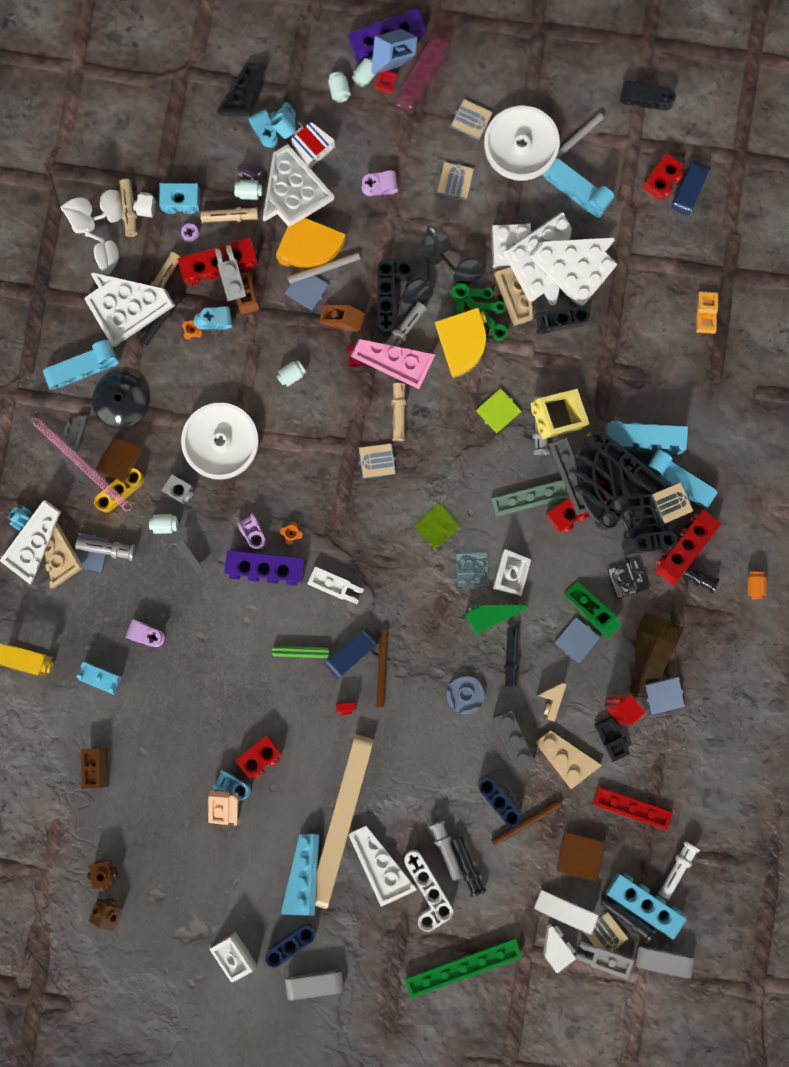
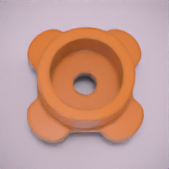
[182,320,202,340]
[280,522,303,545]

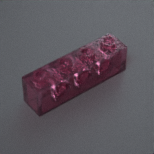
[396,34,450,114]

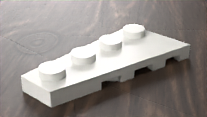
[0,500,61,584]
[348,826,417,907]

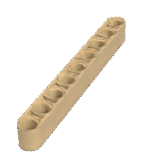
[315,734,374,909]

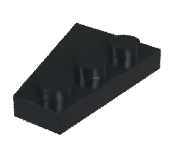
[216,63,266,117]

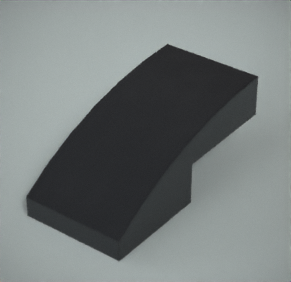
[594,717,630,762]

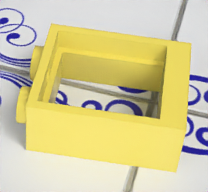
[531,389,590,439]

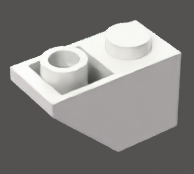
[543,924,576,973]

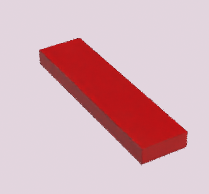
[592,786,673,830]

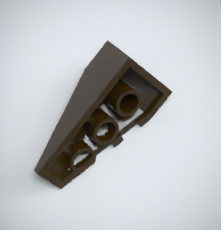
[632,613,684,697]

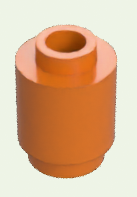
[747,572,767,599]

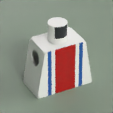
[291,122,335,168]

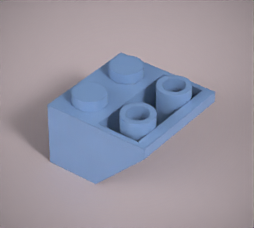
[371,29,417,74]

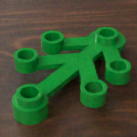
[451,283,508,341]

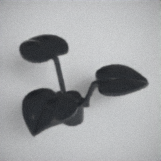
[402,226,485,304]

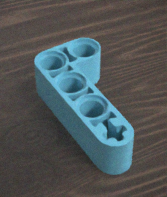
[543,158,614,218]
[43,340,119,390]
[646,450,718,509]

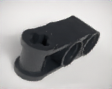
[620,81,676,111]
[533,306,590,334]

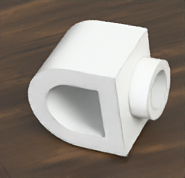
[134,192,157,218]

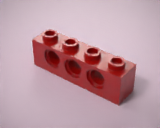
[177,238,258,285]
[545,476,606,534]
[654,510,721,586]
[604,694,646,726]

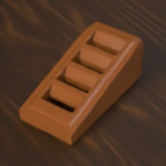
[237,271,259,314]

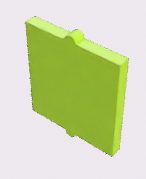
[476,389,522,434]

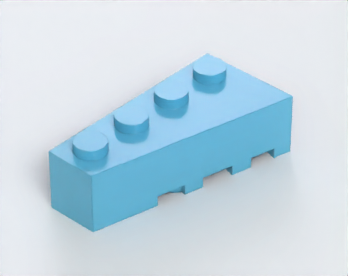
[605,421,688,456]

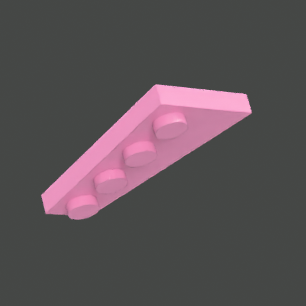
[351,339,435,389]

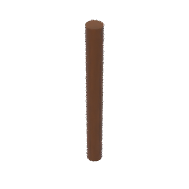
[376,629,388,707]
[491,800,562,846]

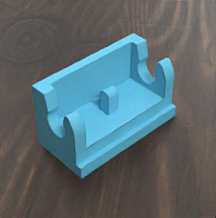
[77,662,122,695]

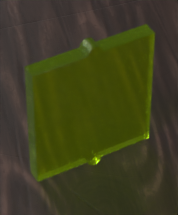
[414,504,460,550]

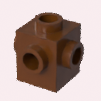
[88,859,118,891]
[88,898,123,931]

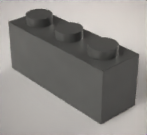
[493,710,536,773]

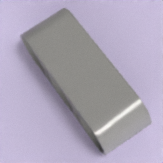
[635,946,695,978]
[285,970,344,1000]

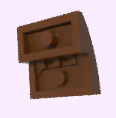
[95,438,143,483]
[556,832,606,881]

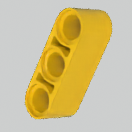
[94,468,144,512]

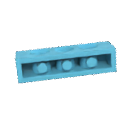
[605,873,686,939]

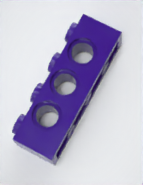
[348,9,425,61]
[224,550,305,586]

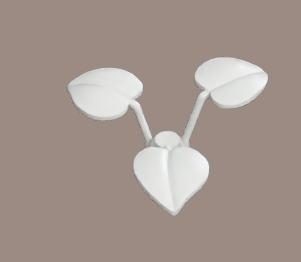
[60,190,123,275]

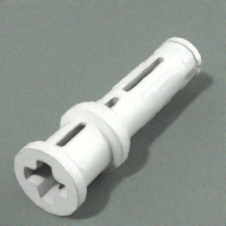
[658,841,700,900]

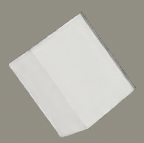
[492,550,531,596]
[210,932,257,983]

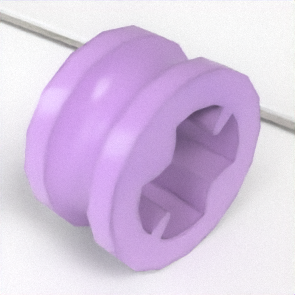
[181,224,199,243]

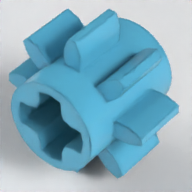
[8,506,32,531]

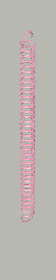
[31,418,132,511]

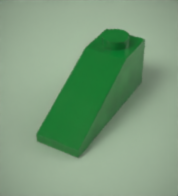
[564,581,622,638]
[465,604,528,635]

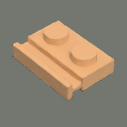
[209,791,238,825]

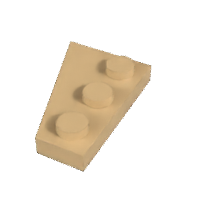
[494,267,533,326]
[45,523,84,589]
[535,731,602,789]

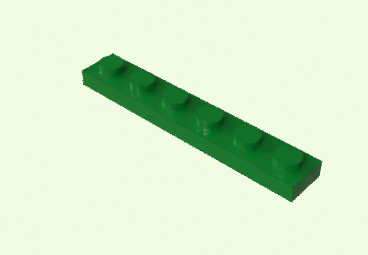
[404,938,522,999]

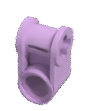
[362,171,398,196]
[236,512,267,551]
[125,619,165,647]

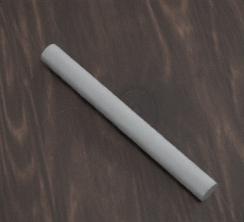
[557,113,604,159]
[287,252,360,284]

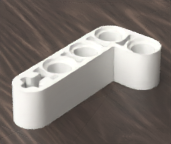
[404,850,453,932]

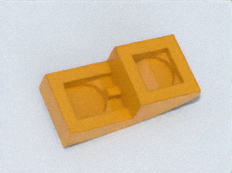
[696,292,718,334]

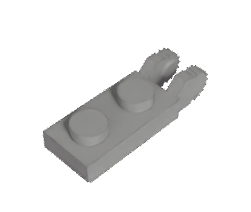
[215,245,246,301]
[575,942,634,979]

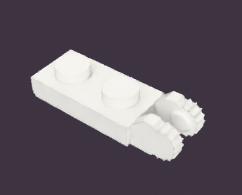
[307,567,364,604]

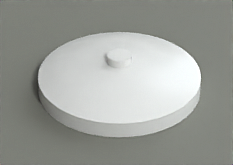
[484,106,560,180]
[181,403,259,480]

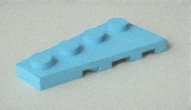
[281,834,319,915]

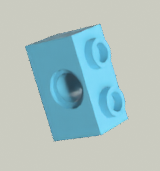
[159,183,200,214]

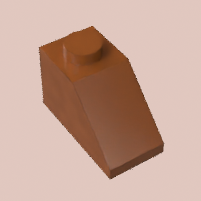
[319,305,365,331]

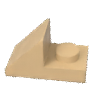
[537,683,566,722]

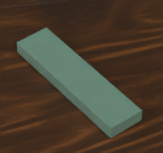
[491,480,569,517]

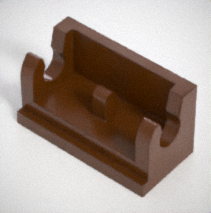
[81,748,109,789]

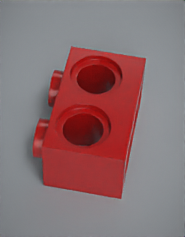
[642,153,685,201]
[236,735,282,779]

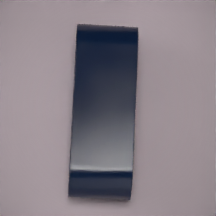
[671,160,711,216]
[325,628,379,679]
[478,777,521,827]
[265,923,316,968]

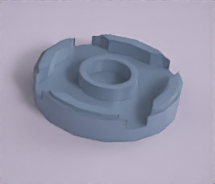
[446,676,485,714]

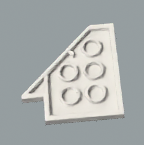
[263,145,334,227]
[503,212,572,305]
[530,238,617,306]
[84,273,175,347]

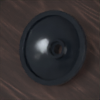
[92,373,149,429]

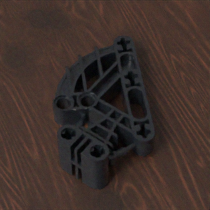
[573,429,681,554]

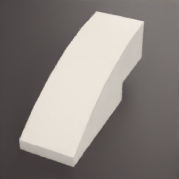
[534,890,598,934]

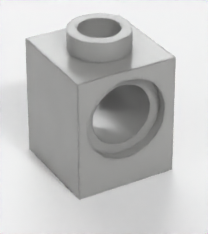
[162,475,194,505]

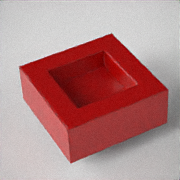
[375,71,398,94]
[335,702,356,716]

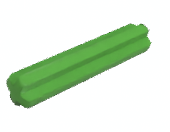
[272,646,329,658]

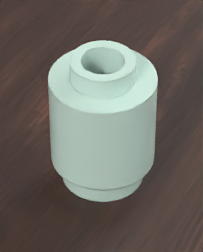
[352,58,377,87]
[328,72,350,102]
[235,180,263,200]
[277,360,306,387]
[149,514,178,534]

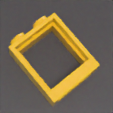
[0,644,53,676]

